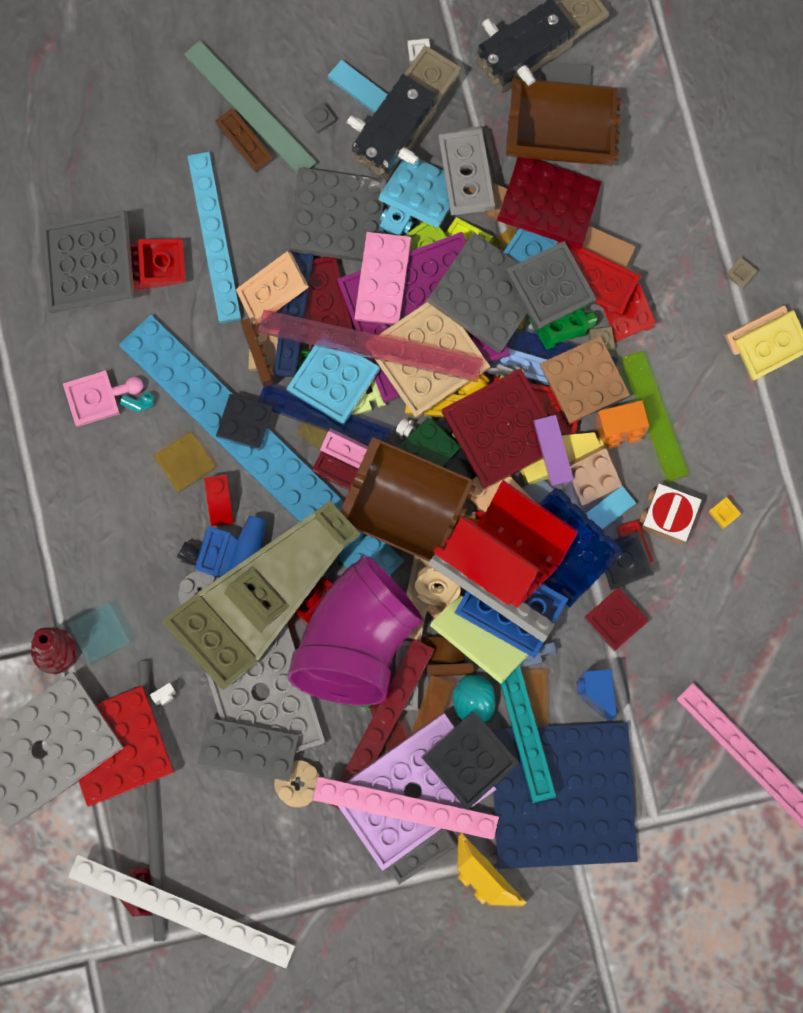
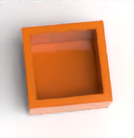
[594,401,649,448]

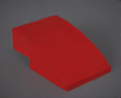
[130,239,185,290]

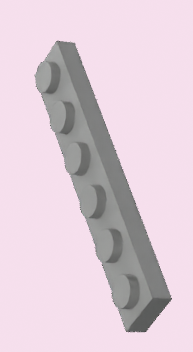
[428,554,555,642]

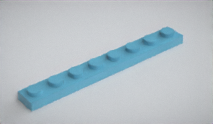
[188,152,241,324]

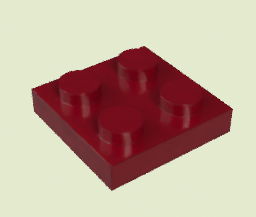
[584,587,649,652]

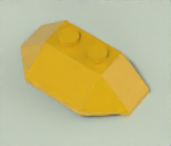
[457,833,527,906]

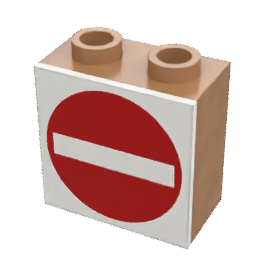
[639,484,701,546]

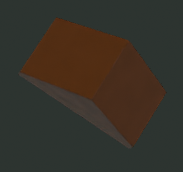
[421,637,465,664]

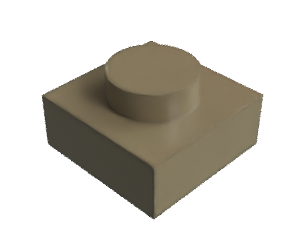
[725,257,757,289]
[589,327,615,351]

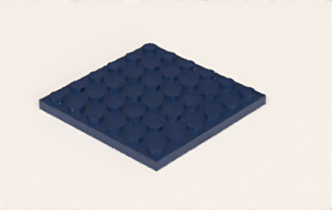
[490,722,638,869]

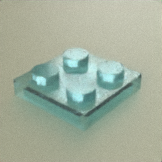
[69,603,131,665]

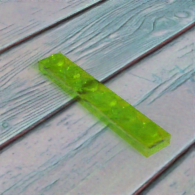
[621,351,689,483]

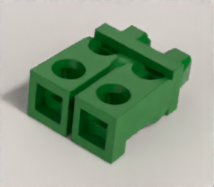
[527,306,597,350]

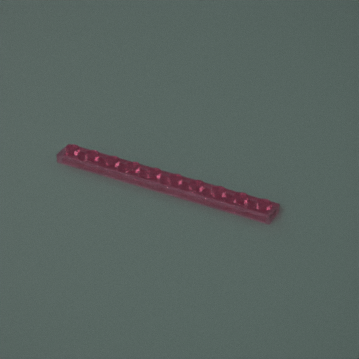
[258,310,483,382]

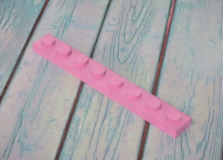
[312,776,499,840]

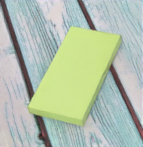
[430,595,528,683]

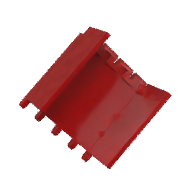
[434,480,578,607]

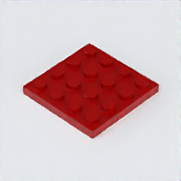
[78,686,175,807]

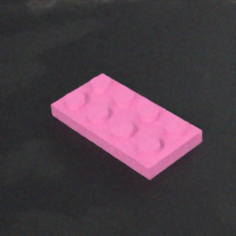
[354,232,411,325]

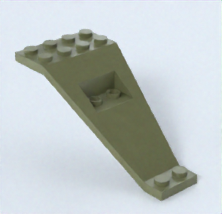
[162,500,360,691]

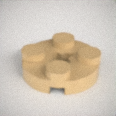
[415,564,461,606]
[274,761,320,808]

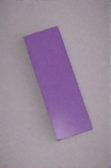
[533,415,574,487]

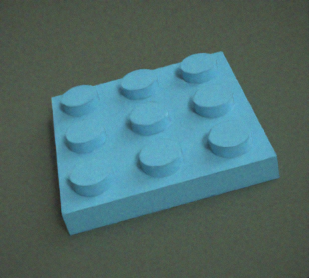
[379,159,450,228]
[287,333,380,425]

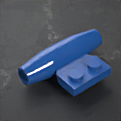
[194,516,266,589]

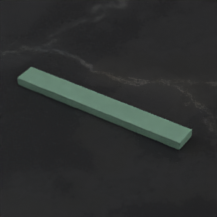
[184,41,317,175]

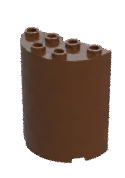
[506,78,621,167]
[340,437,476,562]

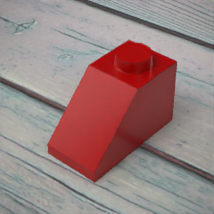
[204,475,233,527]

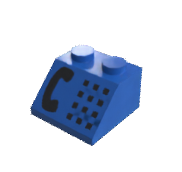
[576,669,616,721]

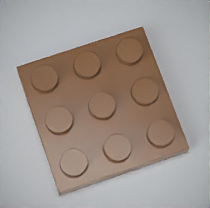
[539,336,630,425]

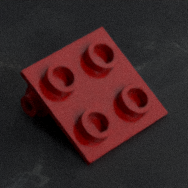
[603,283,656,342]

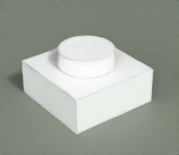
[407,39,430,64]
[150,683,176,706]

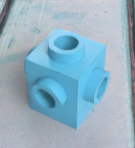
[380,206,413,236]

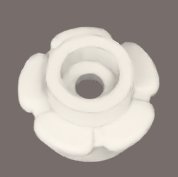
[396,419,416,440]

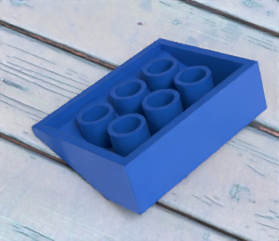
[454,584,568,659]

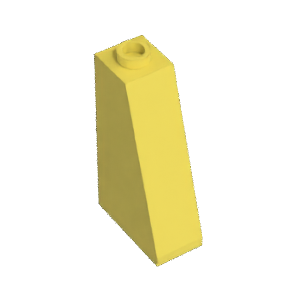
[520,433,604,486]

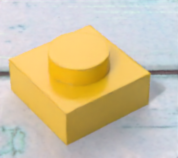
[708,497,741,529]

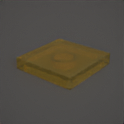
[153,431,216,494]

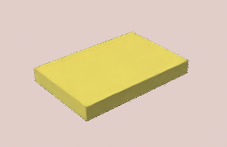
[734,310,803,380]

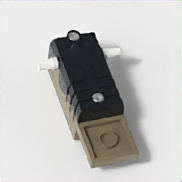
[476,0,609,93]
[347,45,461,181]

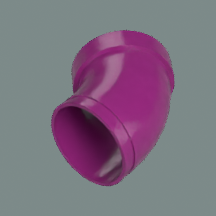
[287,554,424,706]

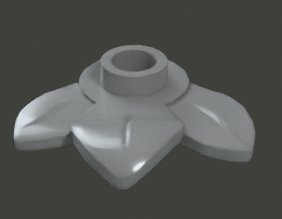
[485,364,525,376]

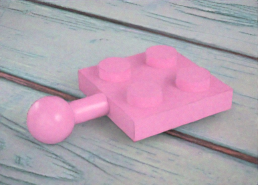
[63,370,143,427]

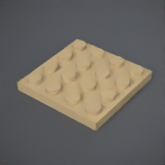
[365,302,490,418]

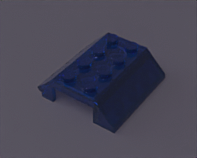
[541,487,622,607]

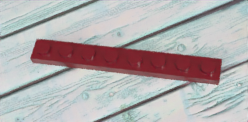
[330,639,435,810]

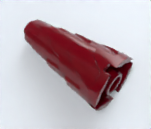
[31,627,78,675]

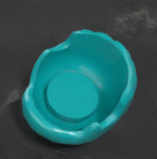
[452,674,496,723]

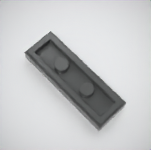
[388,829,458,885]

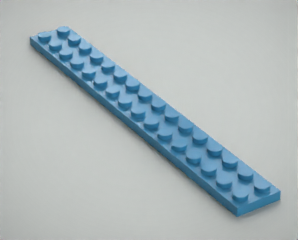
[119,314,405,576]

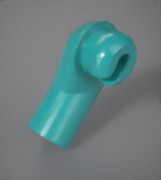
[120,392,154,412]

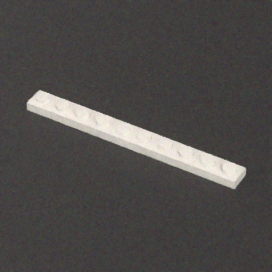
[68,855,295,968]

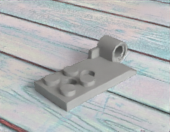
[438,126,495,215]

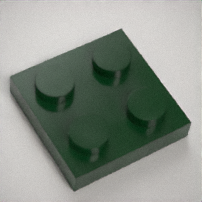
[398,417,461,467]

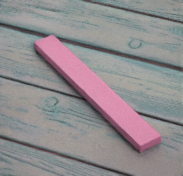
[676,683,803,828]

